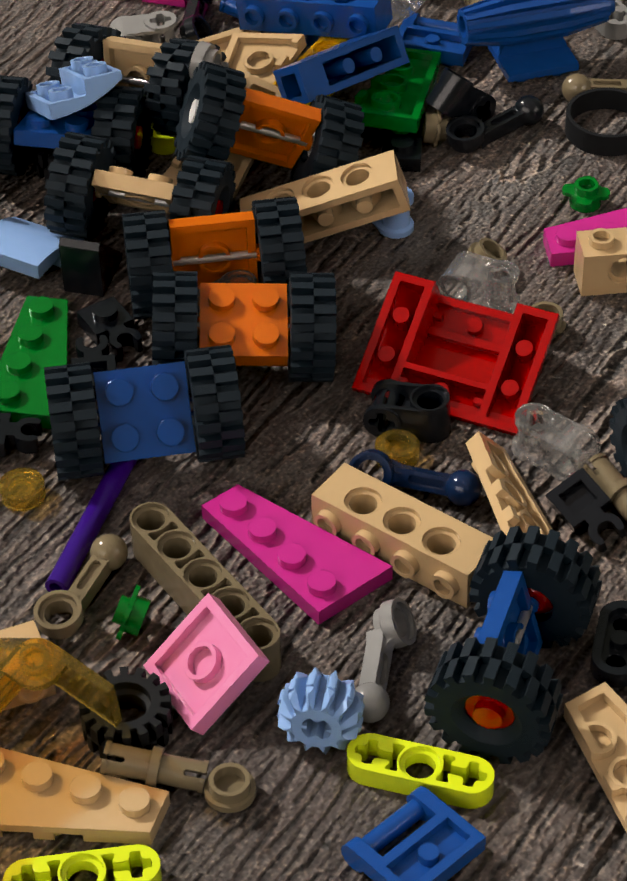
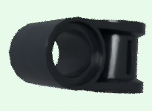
[425,67,496,122]
[362,379,451,444]

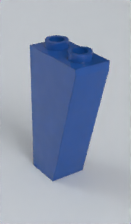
[273,25,410,104]

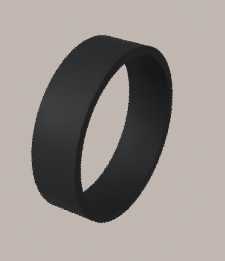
[565,88,627,156]

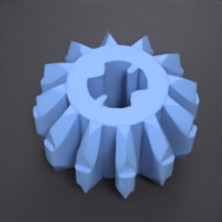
[277,667,365,755]

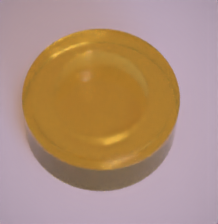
[375,429,420,467]
[0,468,46,511]

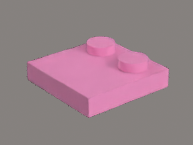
[143,593,270,735]

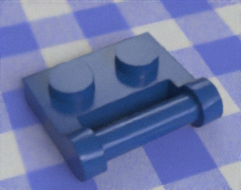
[399,11,472,67]
[341,786,486,881]

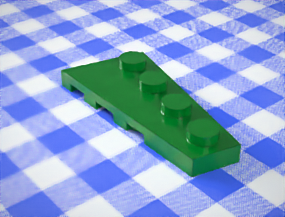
[354,48,441,134]
[0,296,69,429]

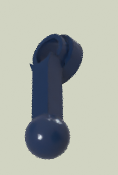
[349,449,482,506]

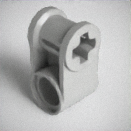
[109,11,177,44]

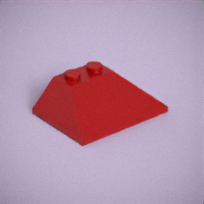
[352,271,560,437]

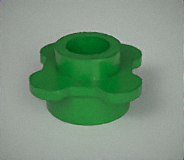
[562,176,610,213]
[112,584,151,641]

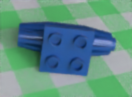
[457,0,615,83]

